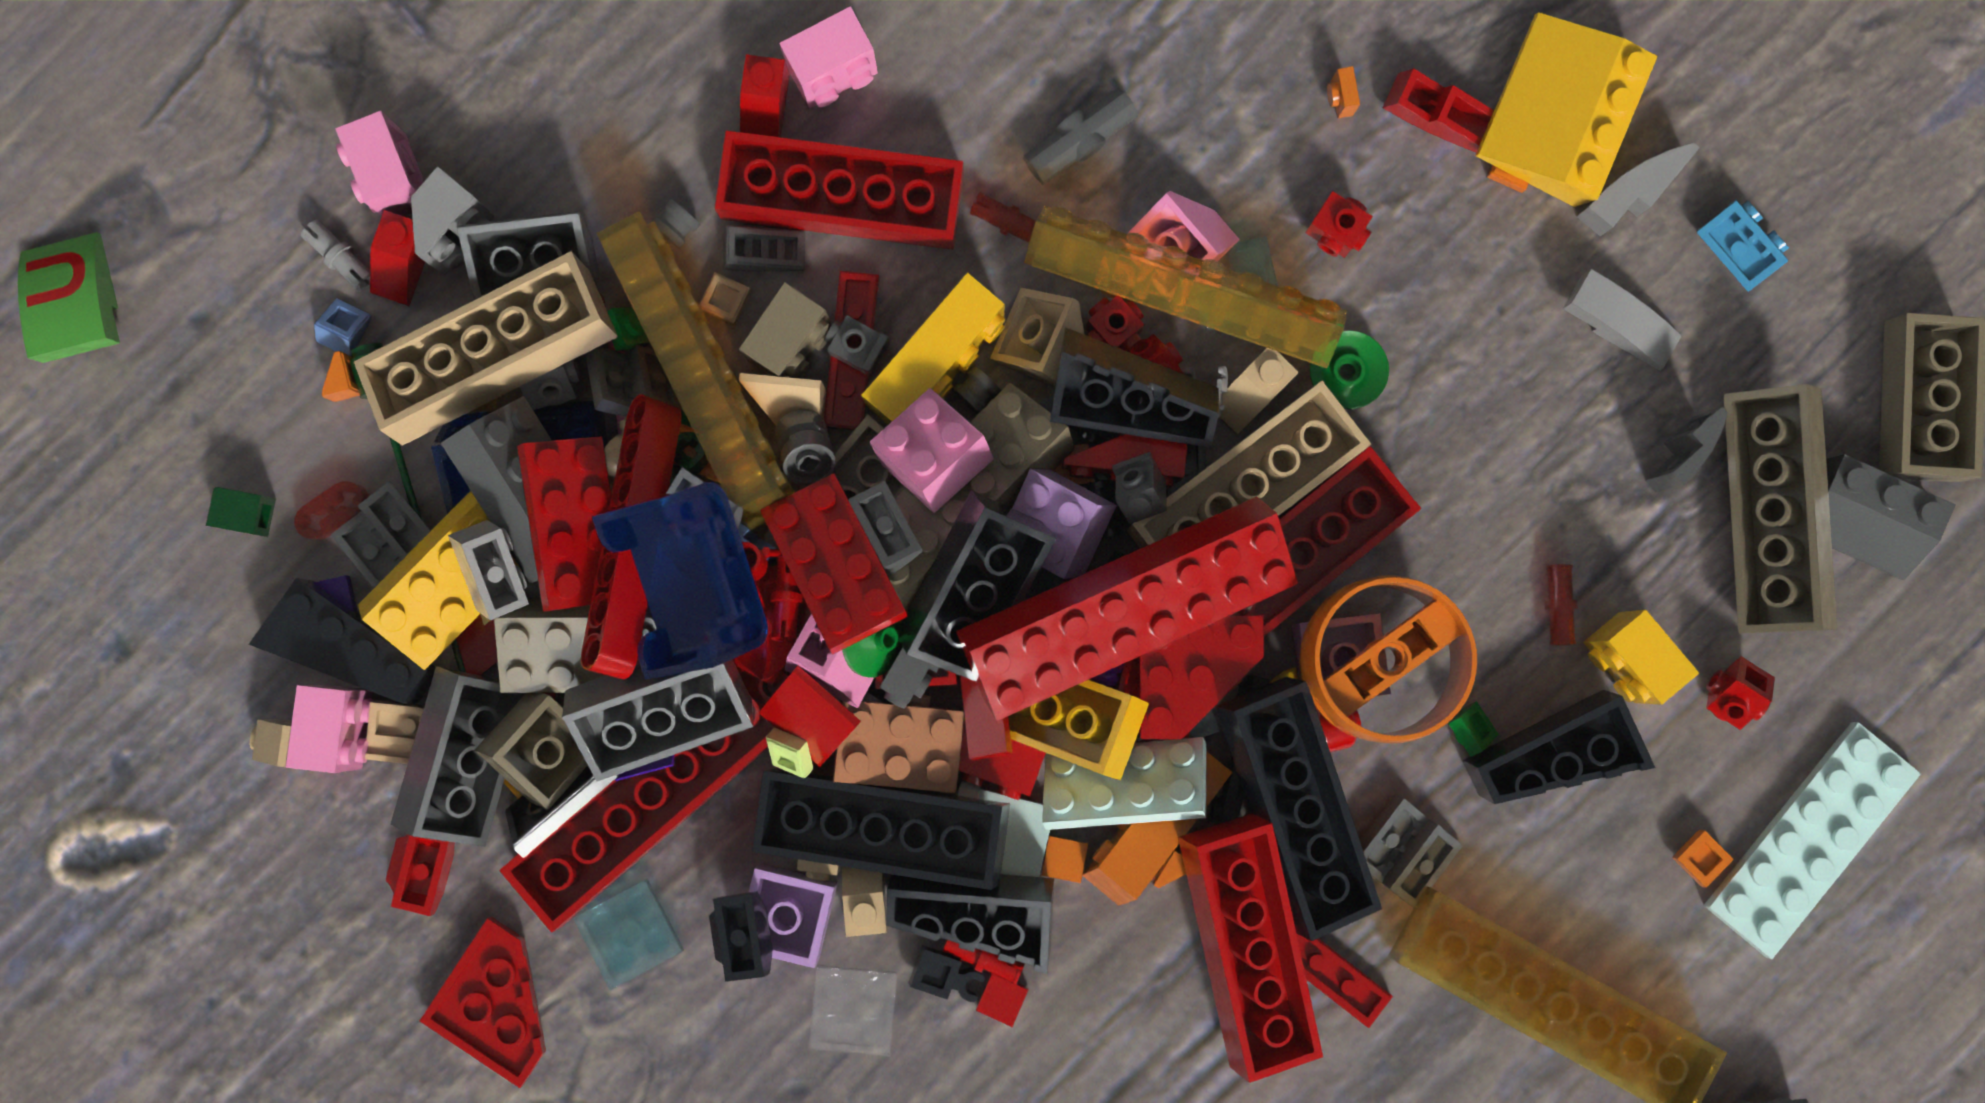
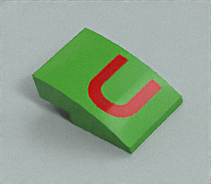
[18,232,120,363]

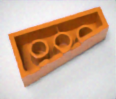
[1082,751,1232,906]

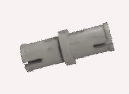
[301,219,370,292]

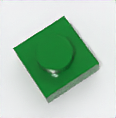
[607,306,653,351]
[1448,701,1499,757]

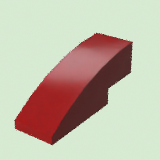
[1382,68,1494,153]

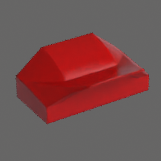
[385,834,455,916]

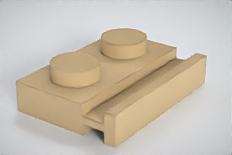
[365,700,425,764]

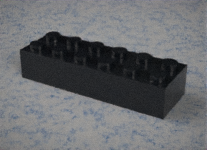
[1215,677,1382,941]
[752,768,1010,890]

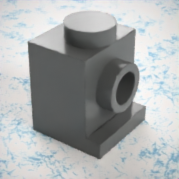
[825,315,890,378]
[1112,452,1167,524]
[879,647,939,709]

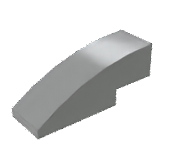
[1576,143,1700,236]
[1563,269,1681,371]

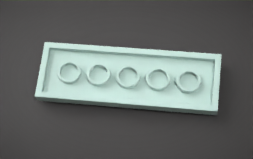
[1703,722,1921,959]

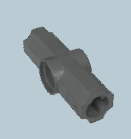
[1023,87,1138,185]

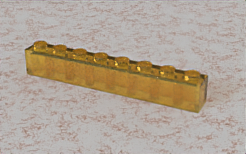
[1024,205,1348,368]

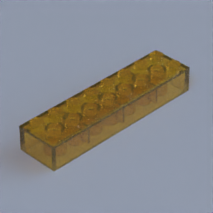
[596,211,795,530]
[1388,886,1727,1103]

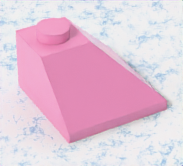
[1120,191,1240,301]

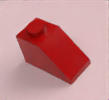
[740,54,790,137]
[370,210,425,306]

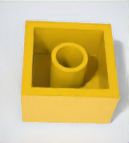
[1583,609,1699,705]

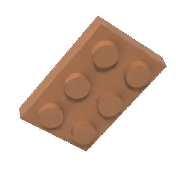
[833,700,964,793]

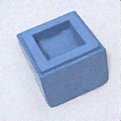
[314,298,372,356]

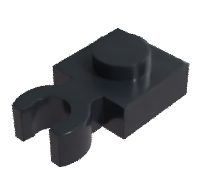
[908,945,985,1002]

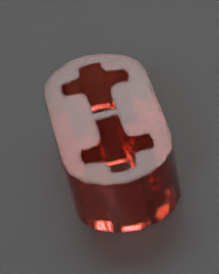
[294,481,369,540]

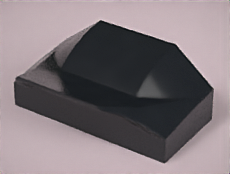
[709,891,773,982]

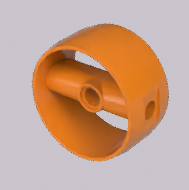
[1300,575,1477,743]

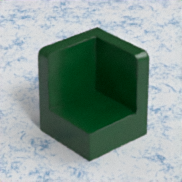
[206,487,276,537]

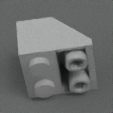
[411,166,495,275]

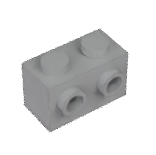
[448,520,529,620]

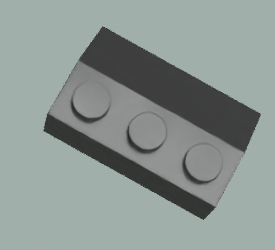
[457,211,600,300]
[1826,454,1956,580]

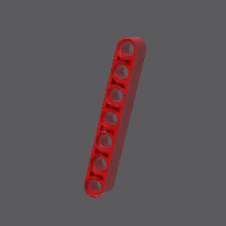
[581,394,682,680]

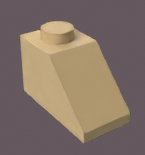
[1220,345,1299,435]
[250,719,292,767]
[842,866,889,937]

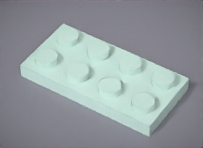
[1042,737,1206,830]

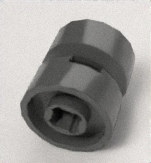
[775,409,836,486]

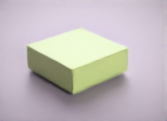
[766,728,814,778]

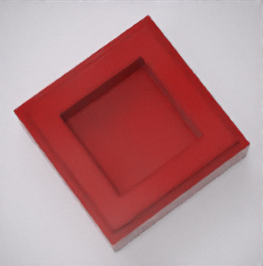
[976,973,1029,1027]

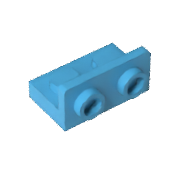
[1697,199,1789,292]

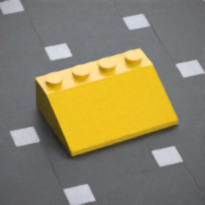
[1475,12,1658,207]

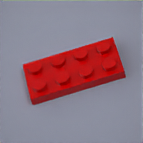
[517,436,611,612]
[760,473,908,655]

